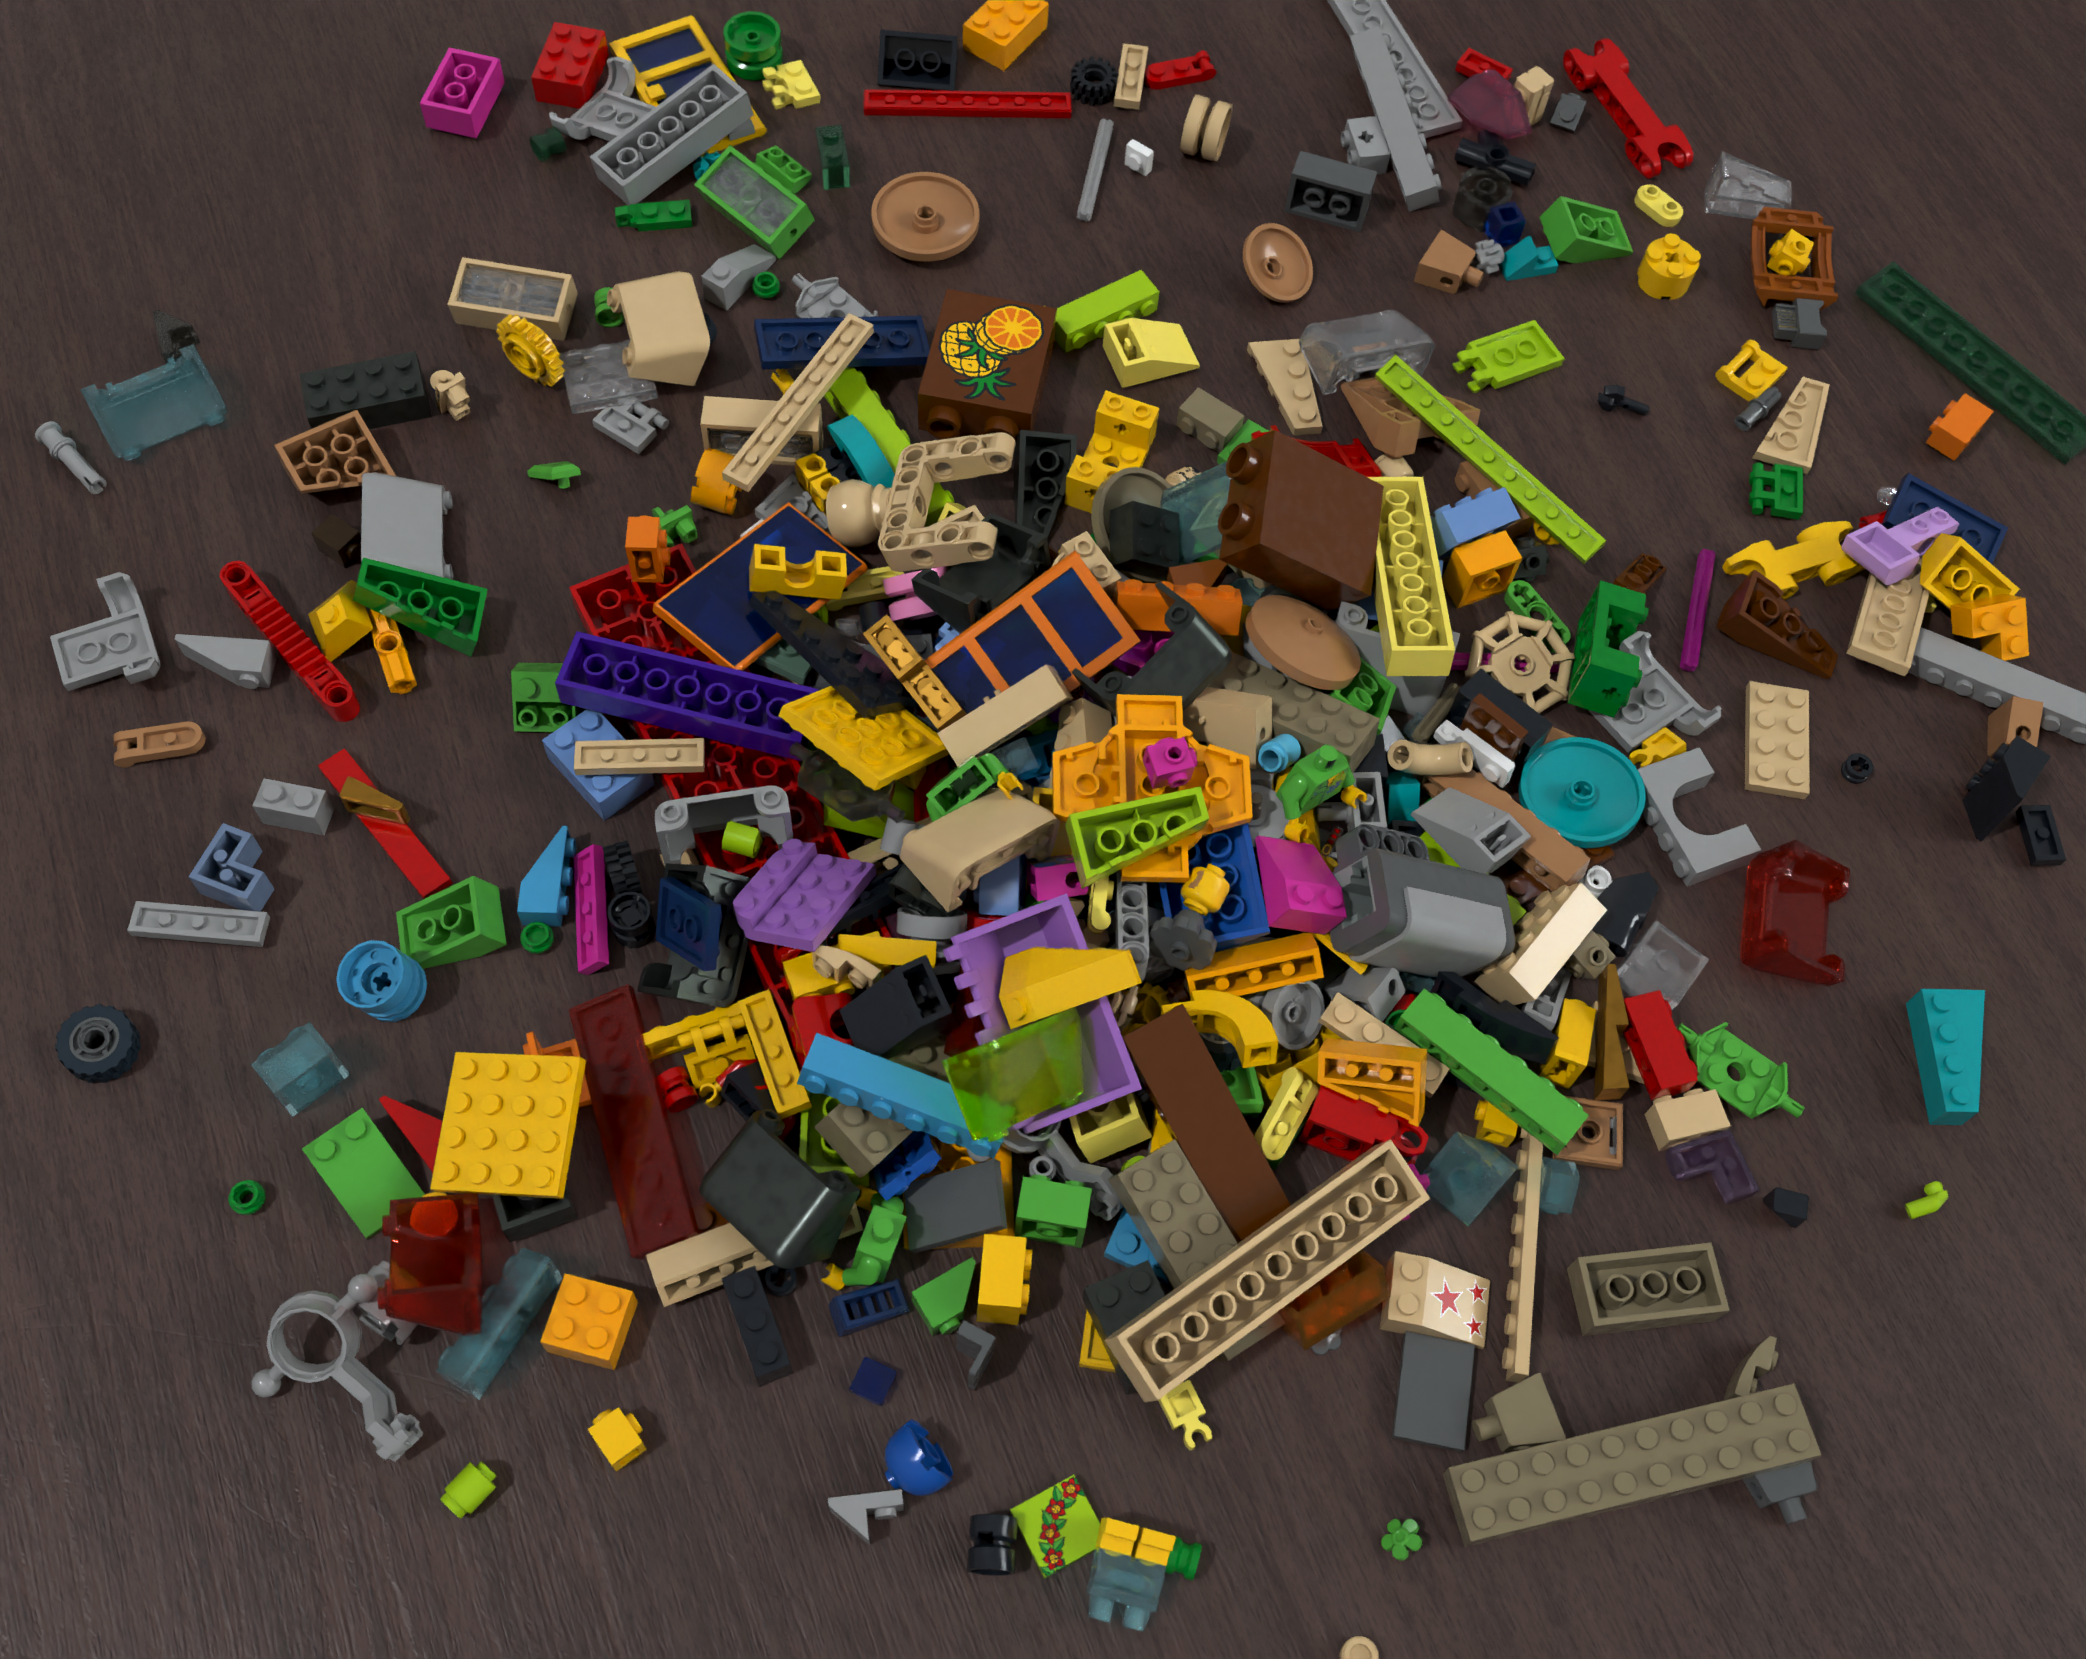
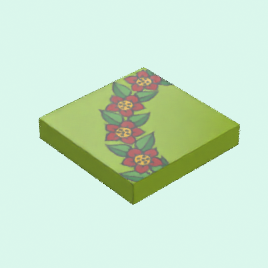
[1010,1475,1100,1579]

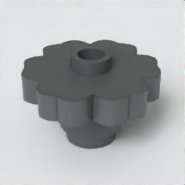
[1149,909,1217,970]

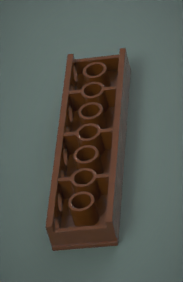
[1122,1004,1291,1243]

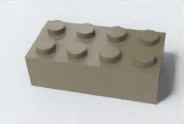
[1567,1243,1730,1336]

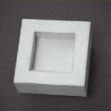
[1124,139,1154,176]

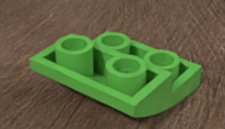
[754,146,812,197]

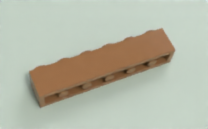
[1417,769,1591,891]

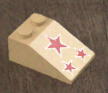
[1380,1251,1490,1349]

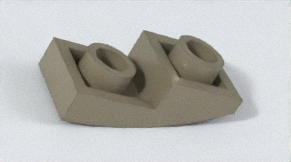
[1723,1336,1778,1401]

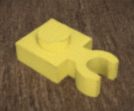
[1158,1379,1212,1451]

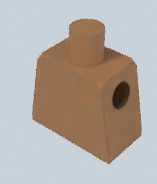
[1414,230,1484,294]
[1987,696,2043,759]

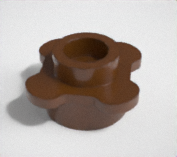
[1166,983,1190,1004]

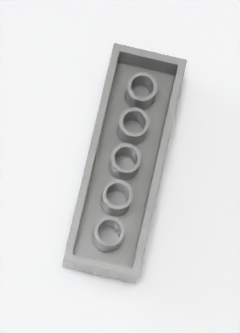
[590,64,753,206]

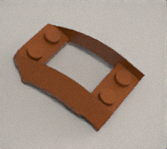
[1751,207,1839,312]

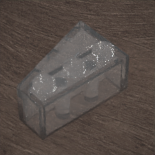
[1705,151,1792,219]

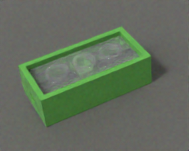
[694,145,815,260]

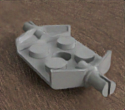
[792,273,878,318]

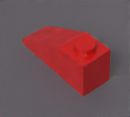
[378,1095,443,1173]

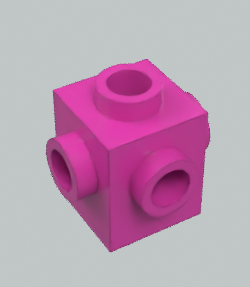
[1143,737,1197,789]

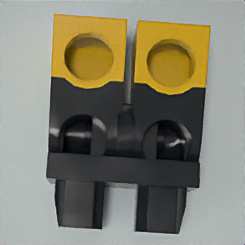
[795,445,863,515]

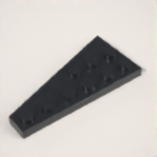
[749,591,919,718]

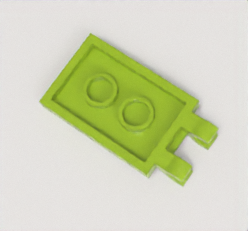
[1452,320,1565,393]

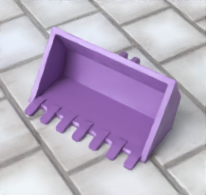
[943,893,1142,1134]

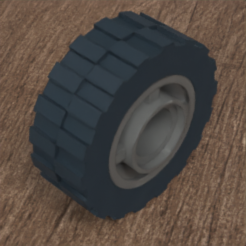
[55,1004,141,1084]

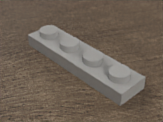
[127,901,270,947]

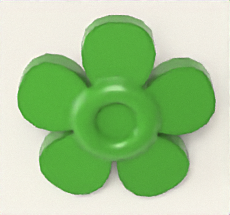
[1381,1519,1422,1560]

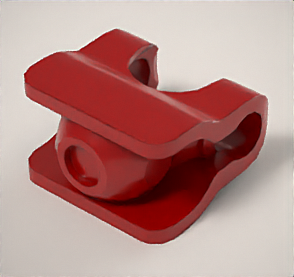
[787,993,854,1073]

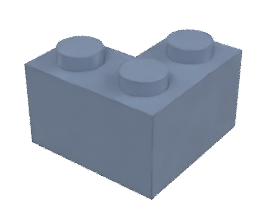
[189,823,274,911]

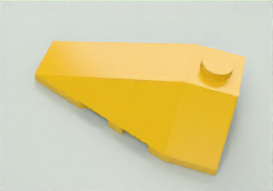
[999,946,1142,1029]

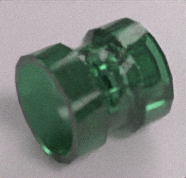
[529,126,566,162]

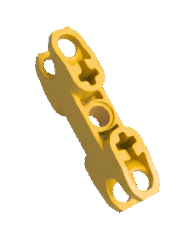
[1722,521,1865,600]

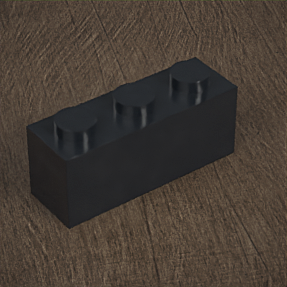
[721,1265,793,1387]

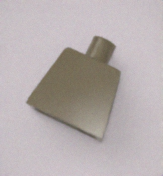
[1472,1373,1566,1453]

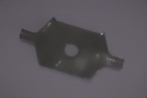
[789,742,905,823]

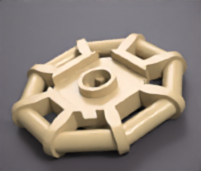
[1464,611,1575,713]

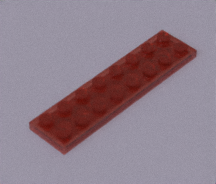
[568,984,700,1259]

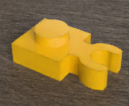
[1629,727,1686,768]

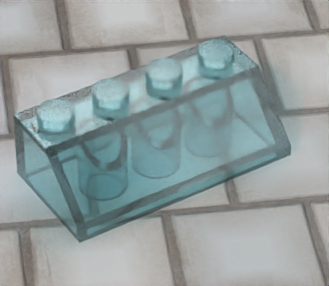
[436,1248,562,1400]

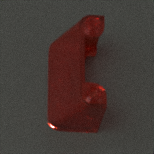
[1740,840,1850,986]
[377,1193,482,1337]

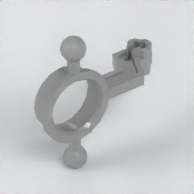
[967,1074,1123,1221]
[251,1274,423,1462]

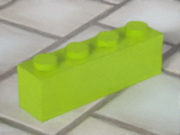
[1055,270,1159,353]

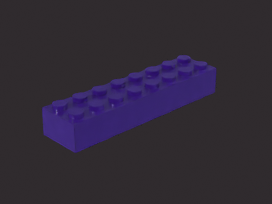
[555,631,819,761]

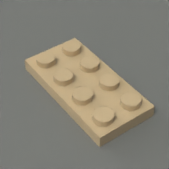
[1745,681,1810,799]

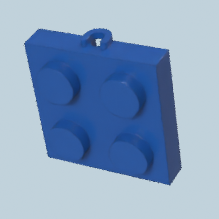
[872,1131,942,1201]

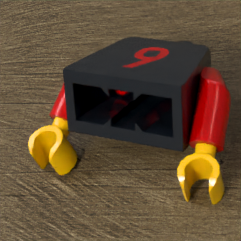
[699,1059,799,1141]

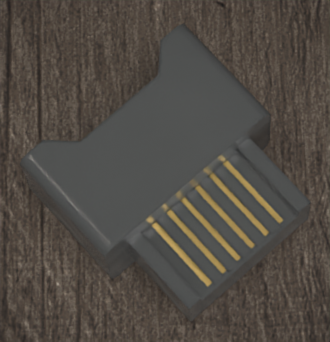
[1771,298,1827,350]

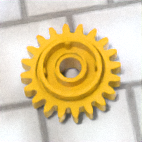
[496,314,565,387]

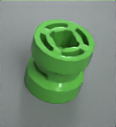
[594,287,624,328]

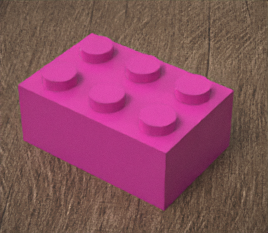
[420,47,505,138]

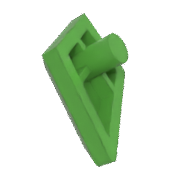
[528,461,581,488]

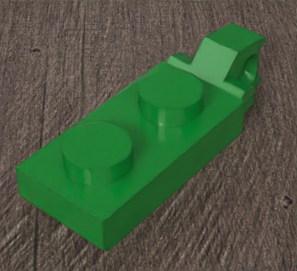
[615,199,692,232]

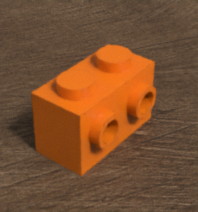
[1926,393,1994,461]
[625,515,671,583]

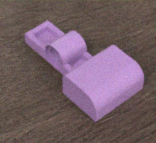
[1841,507,1959,585]

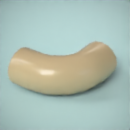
[1387,739,1473,775]

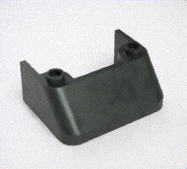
[1072,581,1232,718]

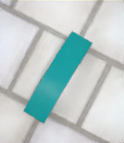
[827,414,895,488]

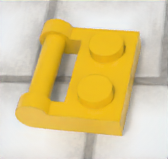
[1715,339,1788,402]

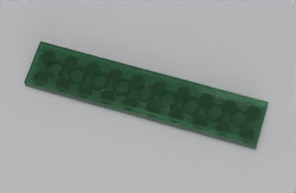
[1855,261,2086,465]

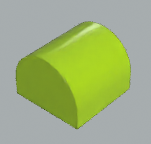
[722,821,763,858]

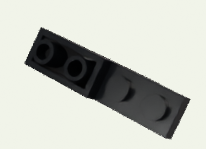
[1430,971,1559,1064]

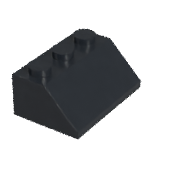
[877,29,959,91]
[1963,735,2051,842]

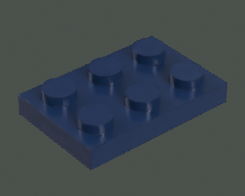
[656,877,723,971]

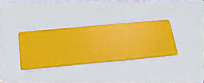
[837,934,936,968]

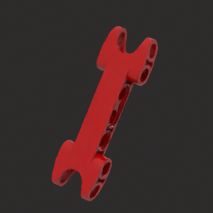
[1563,38,1693,179]

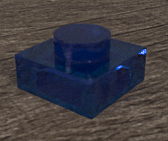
[849,1357,897,1407]

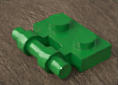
[1749,463,1803,520]

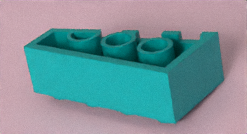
[1906,989,1985,1125]

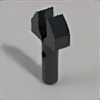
[1598,385,1650,415]

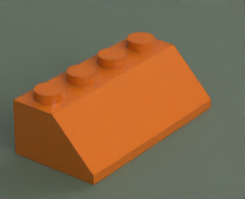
[1112,579,1243,636]

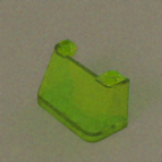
[941,1007,1085,1142]

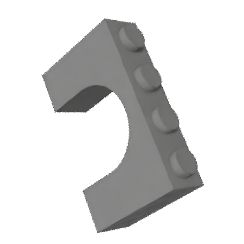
[1637,747,1761,887]

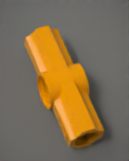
[368,609,417,695]

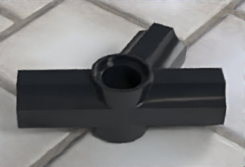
[1454,126,1537,186]

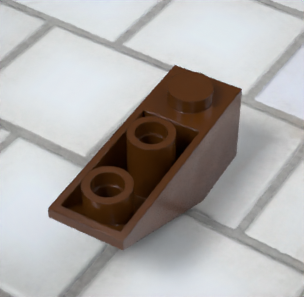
[1612,553,1667,595]

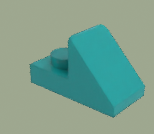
[1499,236,1559,281]

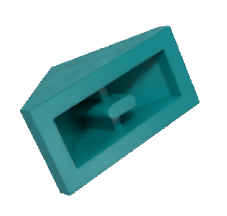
[1383,771,1420,829]

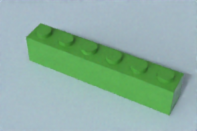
[1394,989,1589,1155]

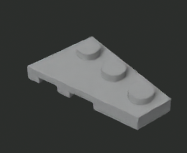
[755,473,832,555]

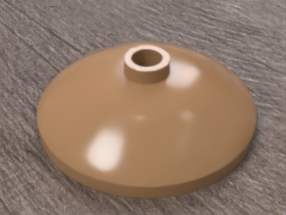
[1243,223,1313,303]

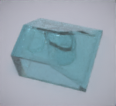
[1421,1131,1518,1227]

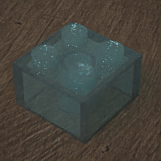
[250,1022,350,1117]

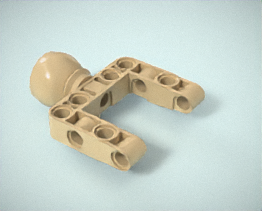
[826,432,1016,572]

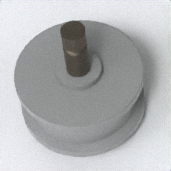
[1248,785,1289,862]

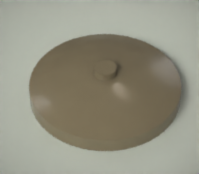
[1091,467,1191,584]

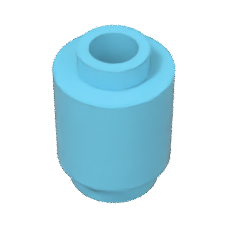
[1258,734,1301,773]

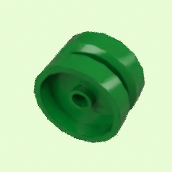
[723,11,783,81]

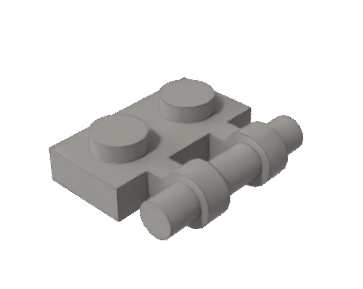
[592,393,669,454]

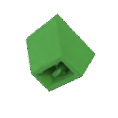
[511,662,580,732]

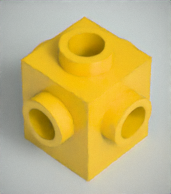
[1767,229,1814,276]

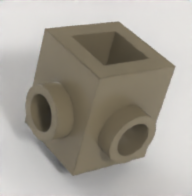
[1565,930,1616,979]

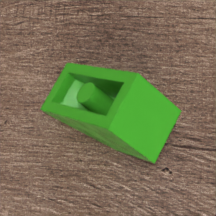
[912,1257,976,1337]

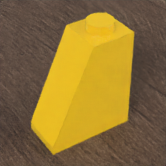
[1538,998,1596,1089]

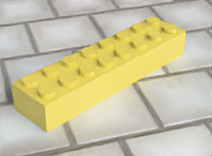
[1368,477,1455,676]

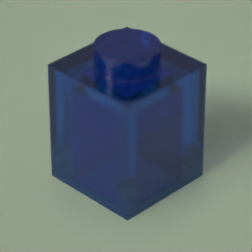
[1484,201,1526,247]

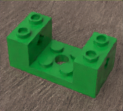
[1568,580,1649,718]

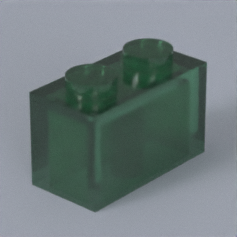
[815,124,850,190]

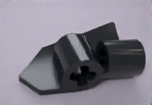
[1592,871,1659,958]

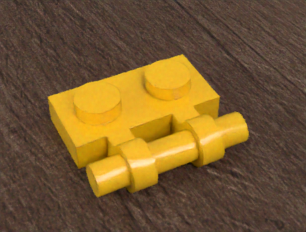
[677,1014,756,1089]

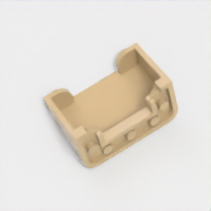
[607,271,710,386]
[900,788,1060,913]

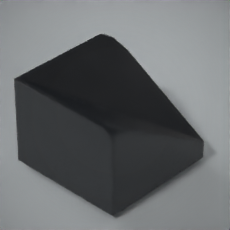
[1763,1187,1809,1228]

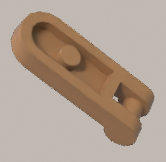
[113,722,206,768]

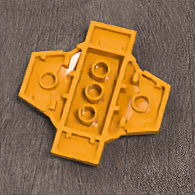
[1052,694,1253,883]

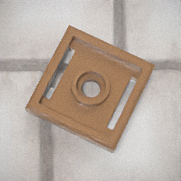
[1553,1096,1623,1170]

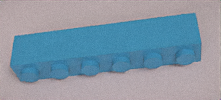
[797,1033,1013,1159]

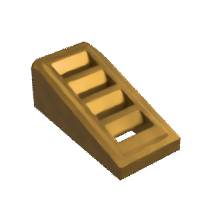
[339,776,410,824]

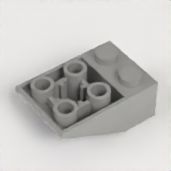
[1410,787,1531,875]

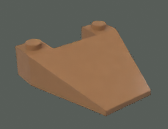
[1341,377,1480,459]

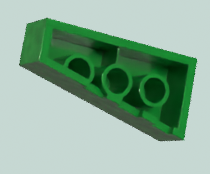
[353,557,488,657]

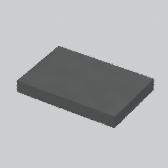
[904,1158,1007,1253]
[1391,1331,1475,1453]

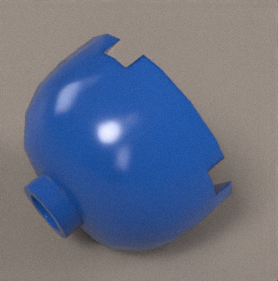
[885,1419,954,1497]

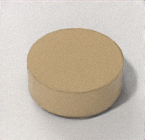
[1339,1636,1379,1659]

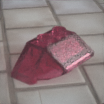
[1448,70,1531,139]

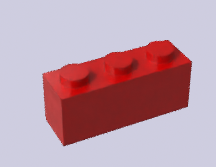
[1623,990,1698,1101]

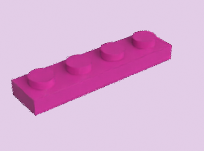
[574,844,609,975]

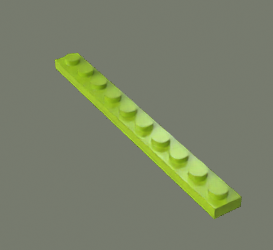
[1375,354,1606,564]

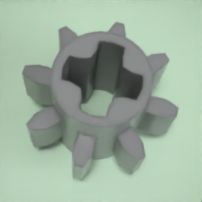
[1472,239,1504,274]

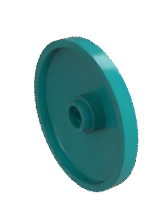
[1518,737,1646,848]

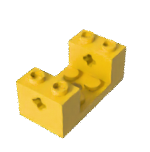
[1064,391,1159,513]

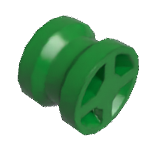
[1164,1535,1202,1581]

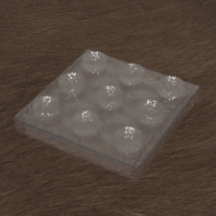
[559,339,658,414]

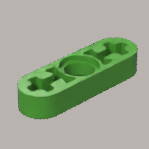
[1504,580,1571,653]

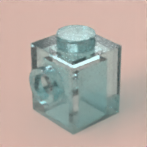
[1539,1157,1580,1214]

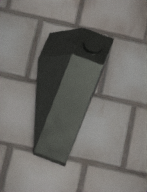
[1013,430,1077,538]

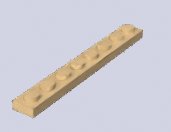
[722,313,874,492]
[1502,1125,1543,1383]

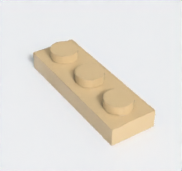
[1114,43,1148,110]

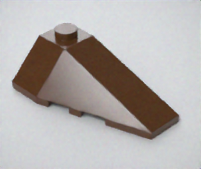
[1716,569,1838,679]

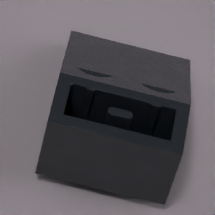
[839,955,959,1060]

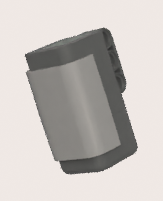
[1330,823,1516,977]

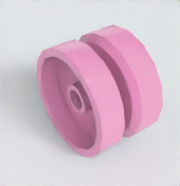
[883,566,947,622]

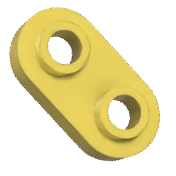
[1634,185,1683,227]

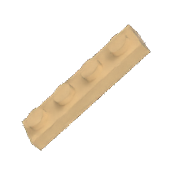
[574,738,705,775]
[1318,992,1450,1098]

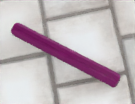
[1680,548,1716,672]

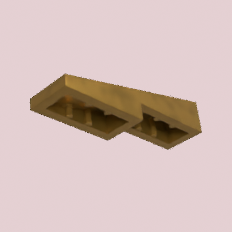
[863,614,967,731]
[1594,964,1629,1100]

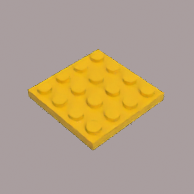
[778,686,949,791]
[430,1052,586,1199]

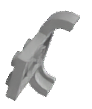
[549,57,655,141]
[50,572,161,691]
[1588,631,1721,753]

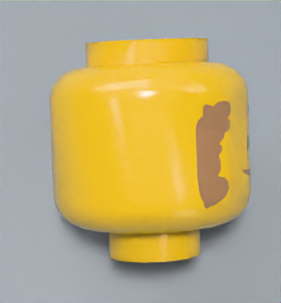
[1181,864,1230,916]

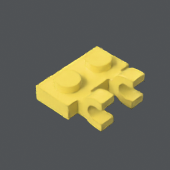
[762,60,820,109]

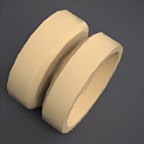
[1180,94,1233,162]

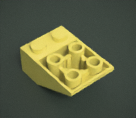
[1103,318,1200,388]

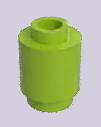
[440,1461,496,1519]

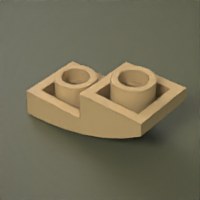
[812,945,881,989]

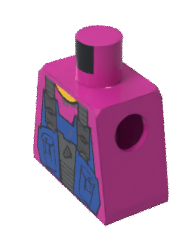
[1025,855,1088,901]

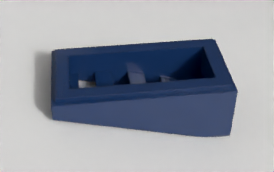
[829,1279,910,1337]

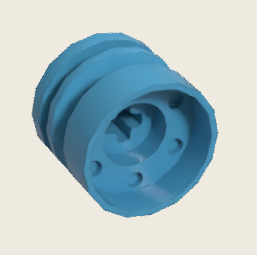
[336,940,427,1022]

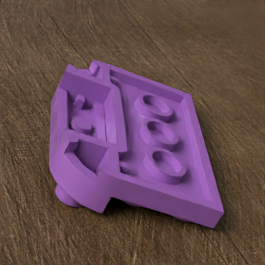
[733,839,876,952]

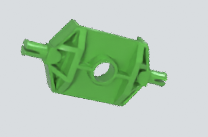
[1676,1022,1805,1119]

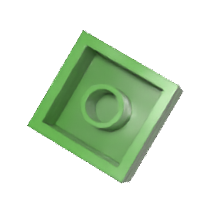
[1015,1175,1092,1248]

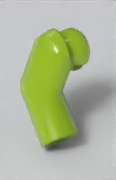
[1904,1181,1948,1220]

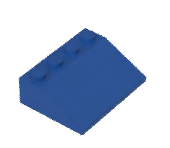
[1159,823,1271,952]

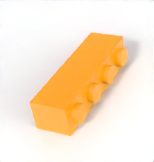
[1184,932,1324,999]

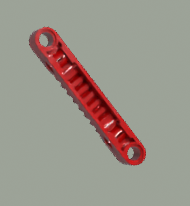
[220,561,360,722]

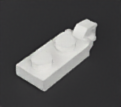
[1434,720,1515,788]

